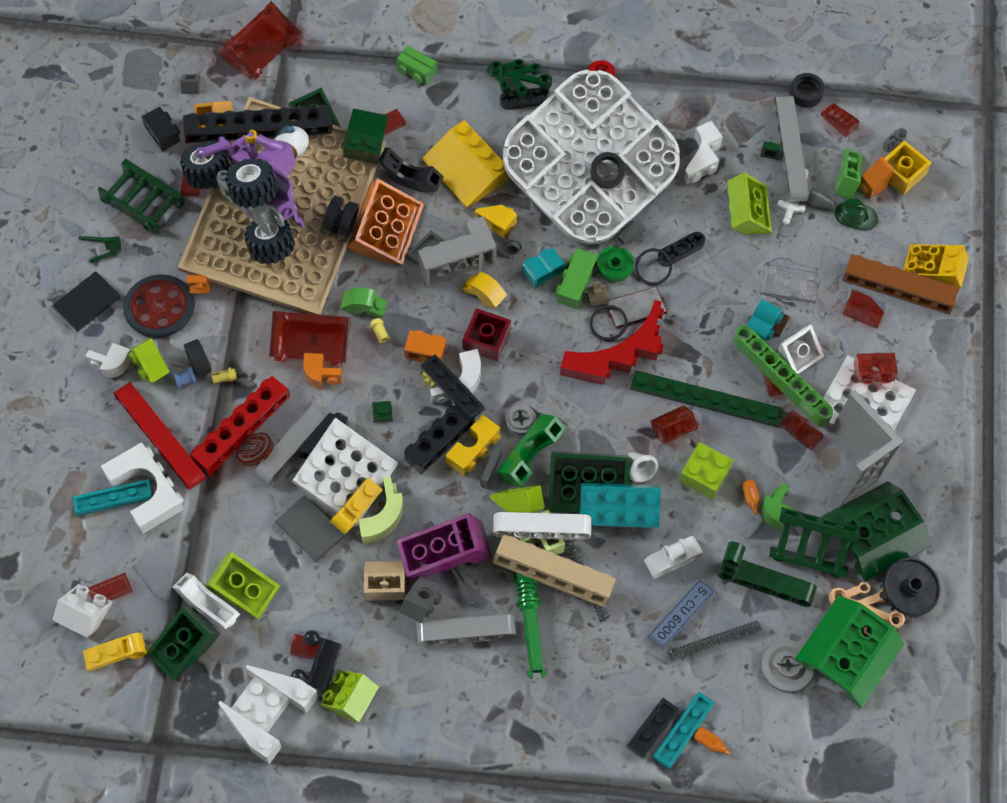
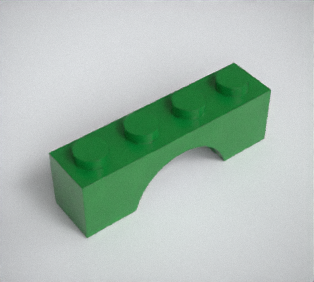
[497,414,566,487]

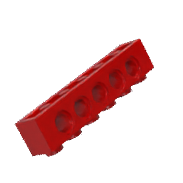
[190,376,290,476]

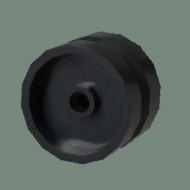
[321,195,360,243]

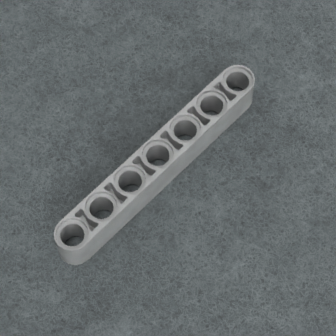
[774,96,809,202]

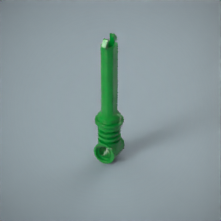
[513,571,547,679]

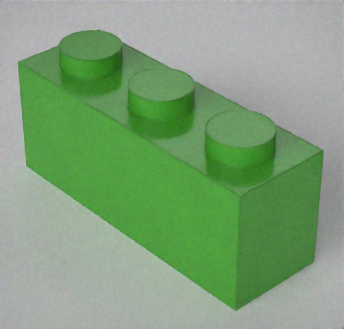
[555,248,598,310]

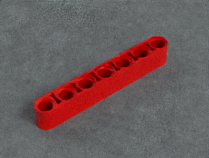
[113,382,206,490]

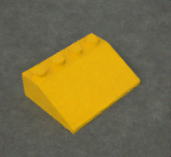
[422,120,509,209]

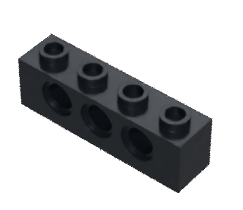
[404,405,475,475]

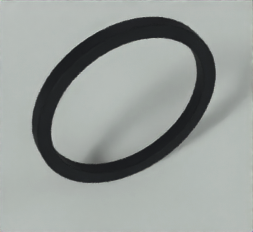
[635,248,672,285]
[590,305,628,341]

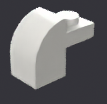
[86,343,131,378]

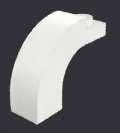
[430,349,481,406]

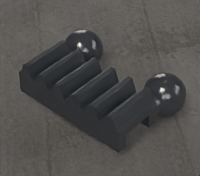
[290,630,342,691]

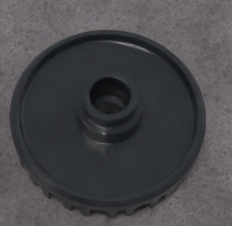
[880,558,941,618]

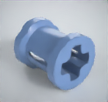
[173,367,196,389]

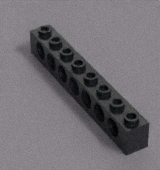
[183,105,332,144]

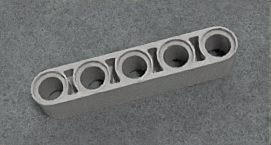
[254,405,327,486]
[416,614,516,646]

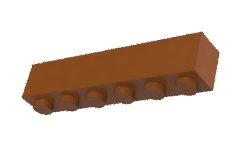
[842,254,959,315]

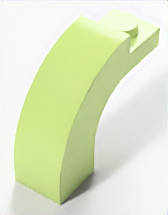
[358,476,403,544]

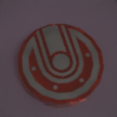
[236,432,274,467]

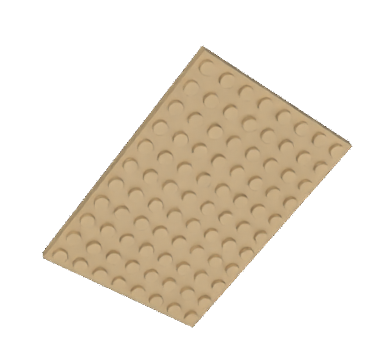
[178,97,386,318]

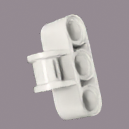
[644,536,704,579]

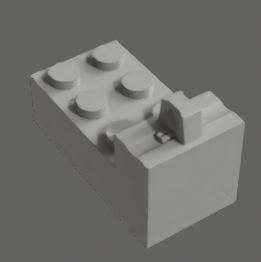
[418,216,497,287]

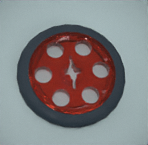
[123,274,195,338]

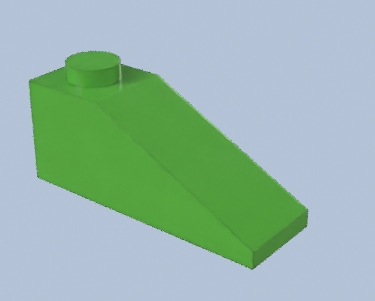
[835,149,862,199]

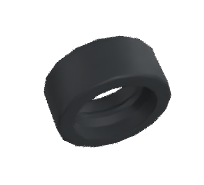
[790,73,825,108]
[590,152,625,189]
[184,339,212,378]

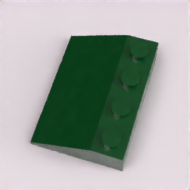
[548,451,630,513]

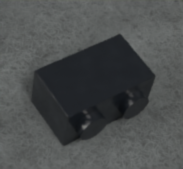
[141,107,181,151]

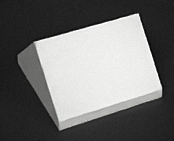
[777,324,824,374]

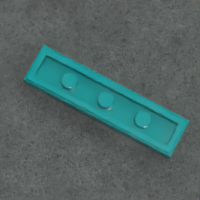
[72,479,153,517]
[652,691,715,770]

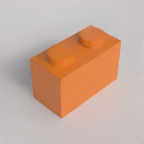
[404,330,447,362]

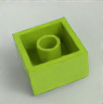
[679,442,734,500]

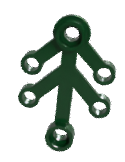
[487,59,552,98]

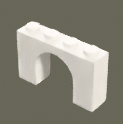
[101,442,184,534]

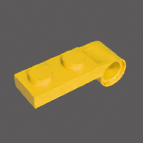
[330,477,382,535]
[83,633,147,671]

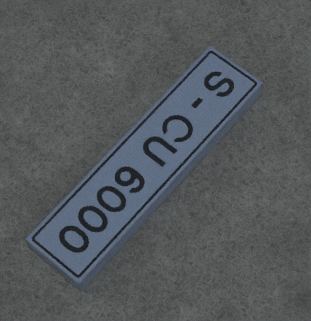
[648,579,715,650]

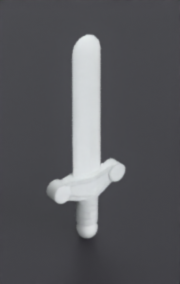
[778,169,809,225]

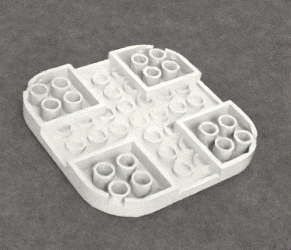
[503,70,680,245]

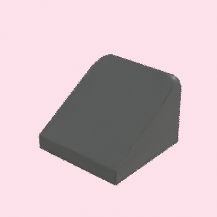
[180,74,200,94]

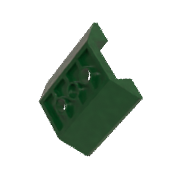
[822,481,931,582]

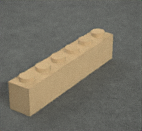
[493,534,616,608]

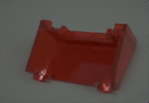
[217,1,301,80]
[269,311,352,366]

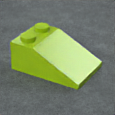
[204,552,280,619]

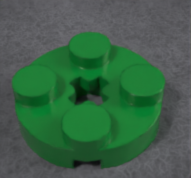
[597,246,634,283]

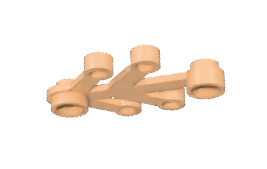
[829,582,905,637]

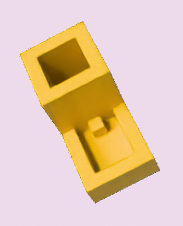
[462,272,507,308]

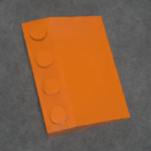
[347,178,424,266]

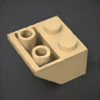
[364,561,405,601]

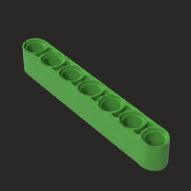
[734,325,833,427]

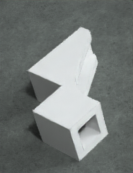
[684,121,723,185]
[173,573,240,629]

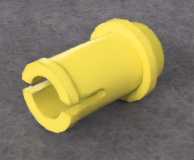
[370,318,390,343]
[212,367,237,384]

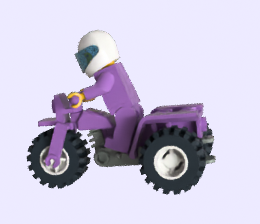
[180,126,309,265]

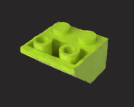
[128,338,170,383]
[319,670,379,722]

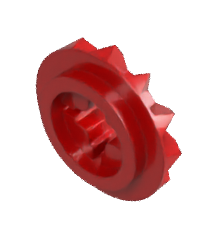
[588,60,616,77]

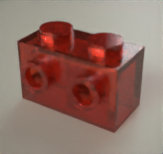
[650,405,698,444]

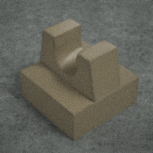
[587,281,609,306]

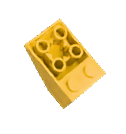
[903,244,969,289]

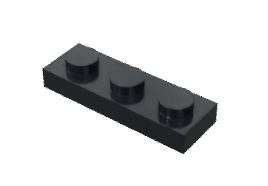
[626,698,680,759]

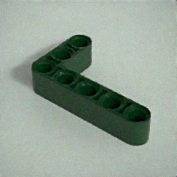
[718,541,817,607]

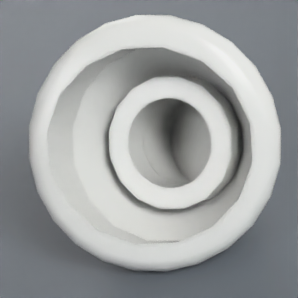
[628,452,658,483]

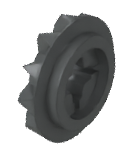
[883,128,907,152]

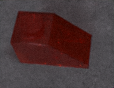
[842,290,884,329]

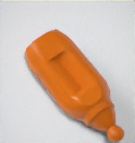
[742,480,761,515]
[693,727,730,755]

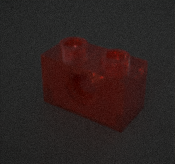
[854,352,898,384]

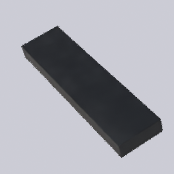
[420,354,485,421]

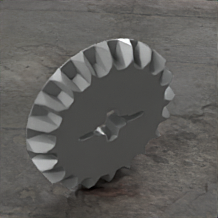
[761,640,814,692]

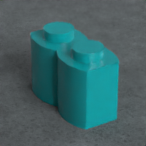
[522,248,565,287]
[747,299,784,342]

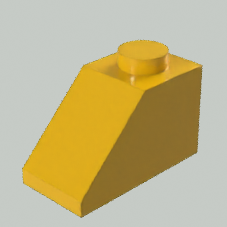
[474,205,517,239]

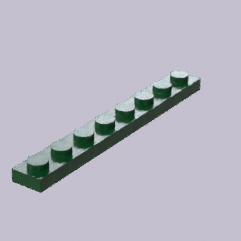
[630,370,783,428]

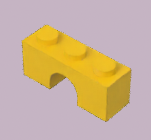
[446,414,501,477]

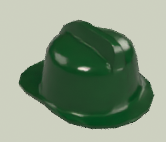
[835,199,878,230]

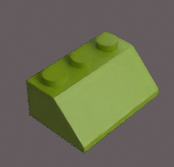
[727,172,772,234]

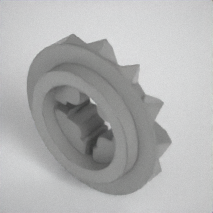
[506,405,536,434]

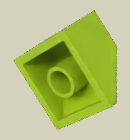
[490,485,545,513]

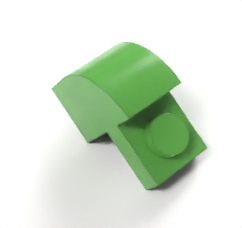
[341,287,387,319]
[762,483,794,532]

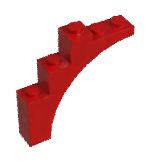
[560,300,664,385]

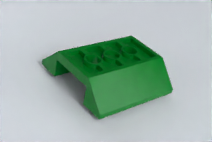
[794,595,905,708]

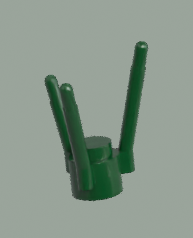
[78,236,121,263]

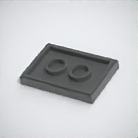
[275,495,345,562]

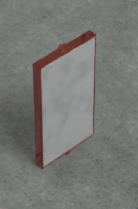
[606,286,667,329]

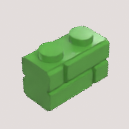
[396,46,438,85]

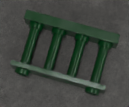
[98,158,185,235]
[769,507,860,578]

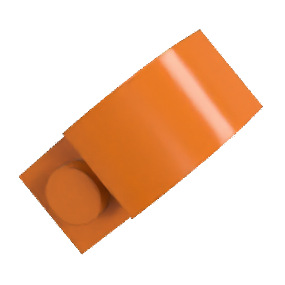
[187,274,211,293]
[303,353,342,390]

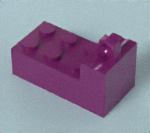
[397,513,493,582]

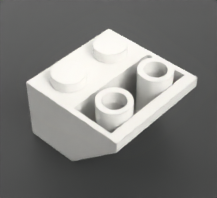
[52,584,113,637]

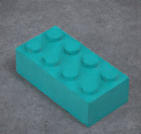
[580,483,661,528]

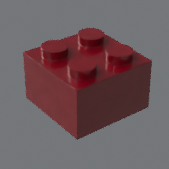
[462,308,511,362]

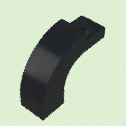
[378,147,444,192]

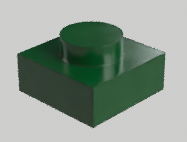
[760,141,781,160]
[372,401,393,423]

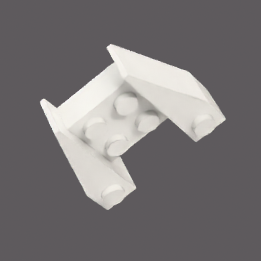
[218,665,318,764]

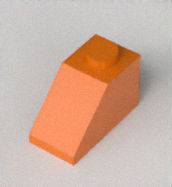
[859,157,894,199]

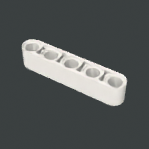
[493,512,591,540]

